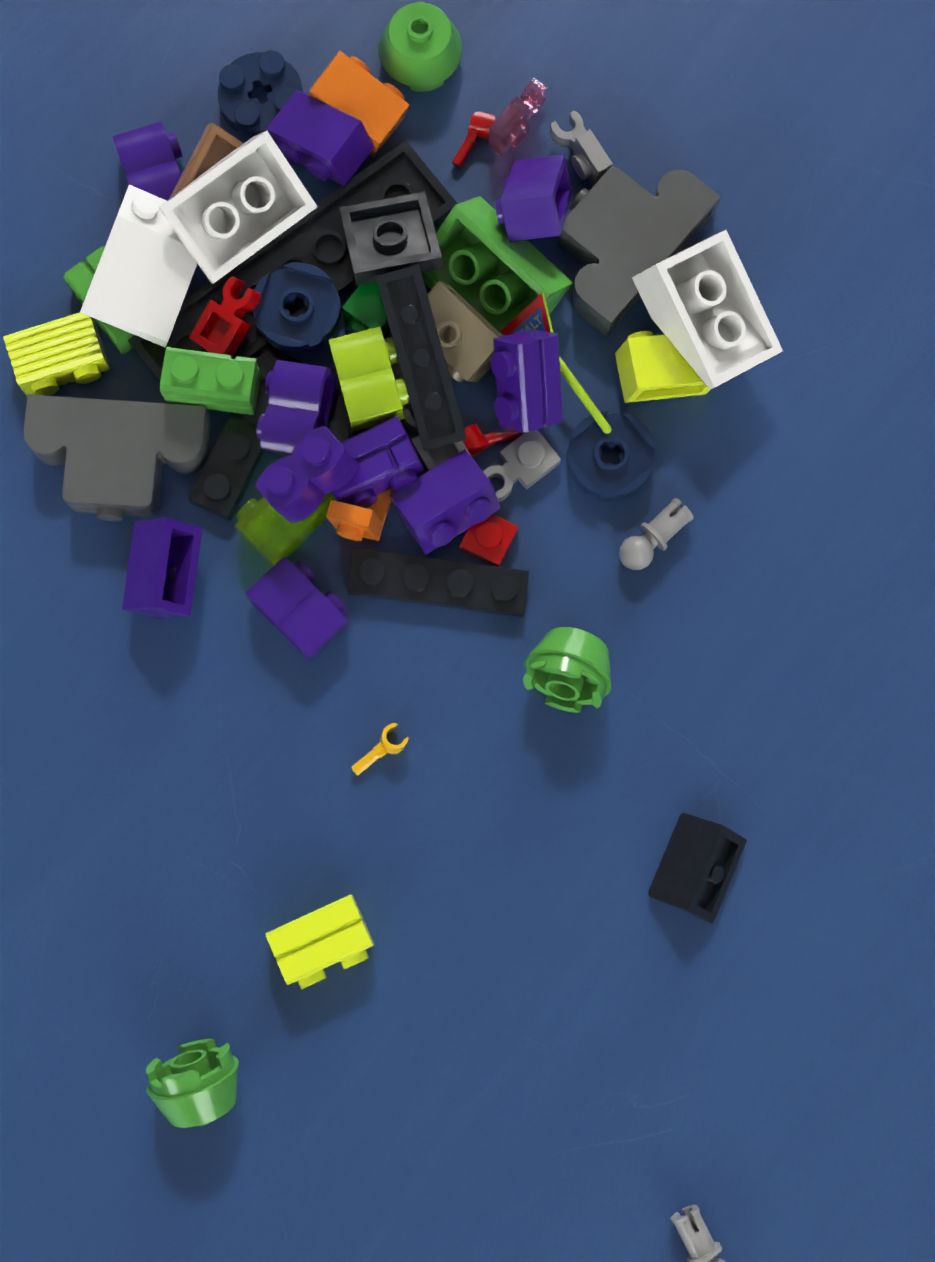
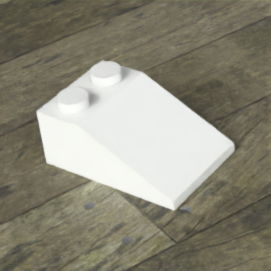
[159,131,318,284]
[80,185,197,347]
[632,230,783,389]

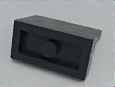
[648,813,747,924]

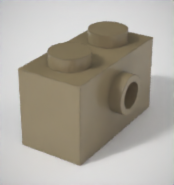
[427,282,503,383]

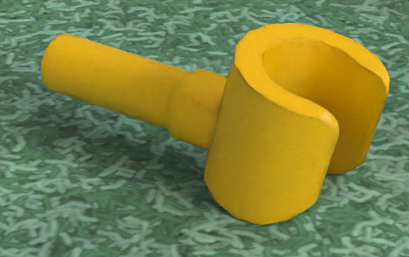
[351,723,409,776]

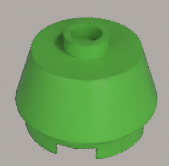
[378,2,462,92]
[523,627,611,713]
[146,1038,239,1128]

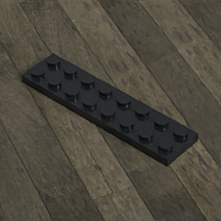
[128,140,458,383]

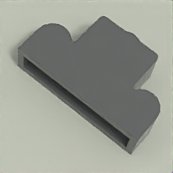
[558,166,721,337]
[24,395,211,521]

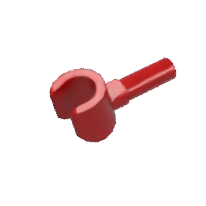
[451,112,496,168]
[462,424,522,456]

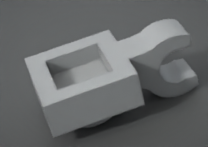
[550,111,613,187]

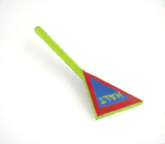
[499,293,612,434]

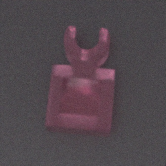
[488,78,548,157]

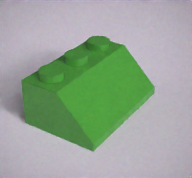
[422,196,573,336]

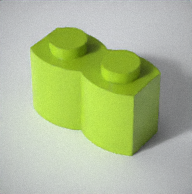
[329,327,410,432]

